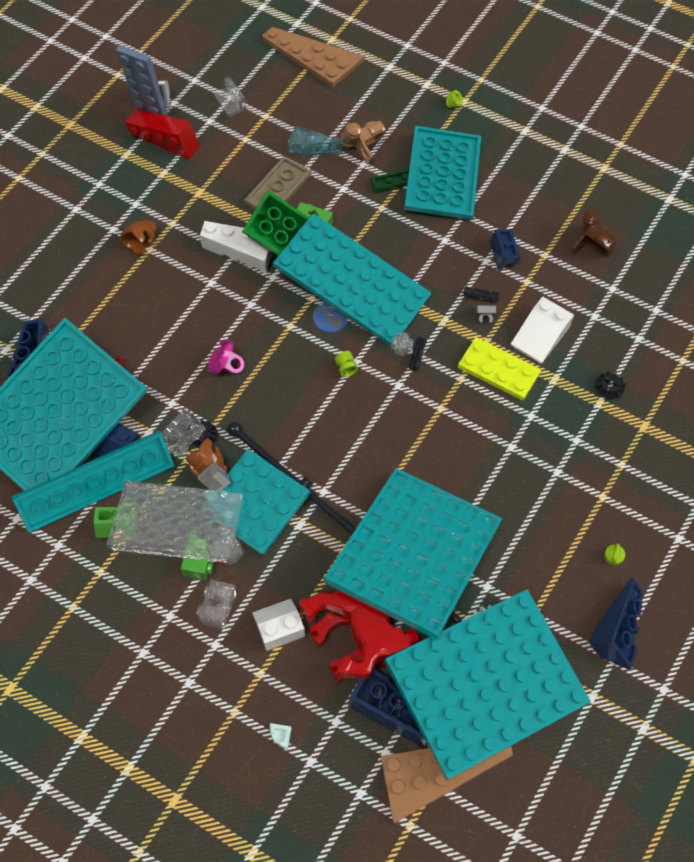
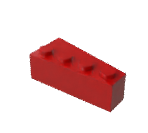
[125,109,200,160]

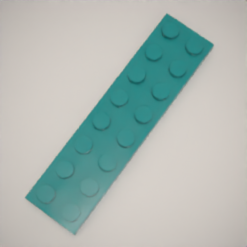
[12,431,175,533]

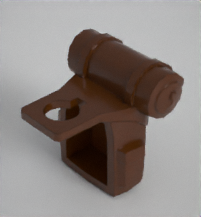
[572,210,616,257]

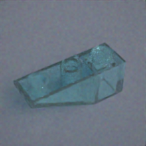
[288,126,343,156]

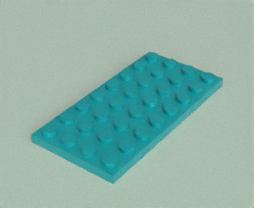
[273,213,431,348]

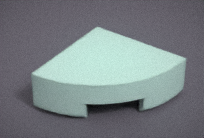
[270,723,292,750]

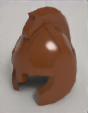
[120,220,157,255]
[185,438,227,478]

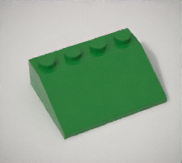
[242,190,309,256]

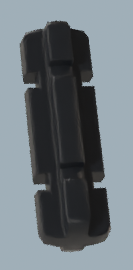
[463,286,499,303]
[409,337,426,371]

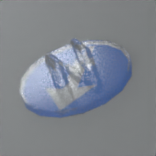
[313,302,349,333]

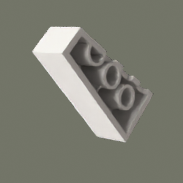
[200,221,272,274]

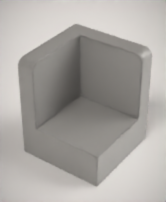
[198,462,231,497]

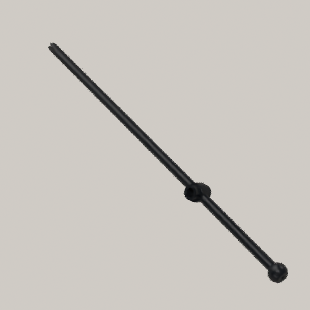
[227,422,462,624]

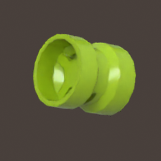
[335,351,358,377]

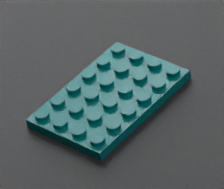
[404,126,481,220]

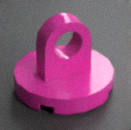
[208,339,244,375]

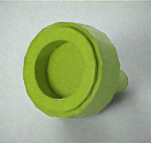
[446,90,463,108]
[604,544,625,566]

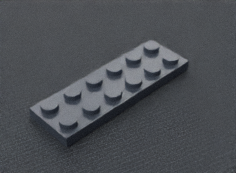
[116,45,168,116]

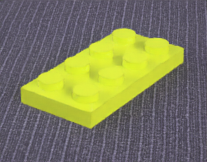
[458,337,541,401]

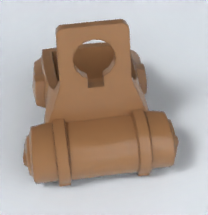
[340,121,386,164]

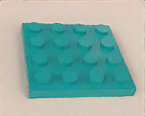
[200,449,311,556]

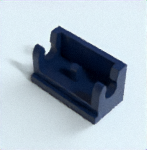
[489,229,520,270]

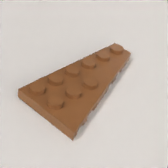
[262,27,365,87]
[381,746,513,825]

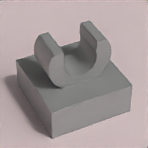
[476,306,496,323]

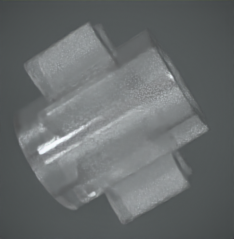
[391,333,414,356]

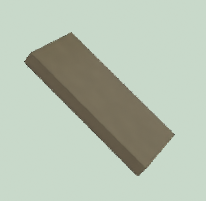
[244,156,312,210]

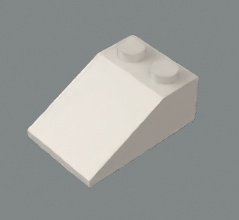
[510,297,574,364]

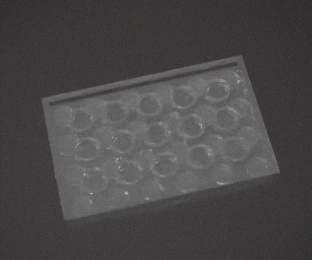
[106,481,244,563]

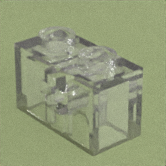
[197,579,236,630]

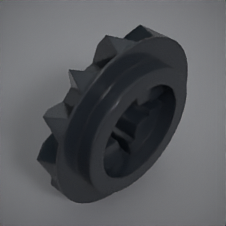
[595,371,625,399]
[187,419,218,448]

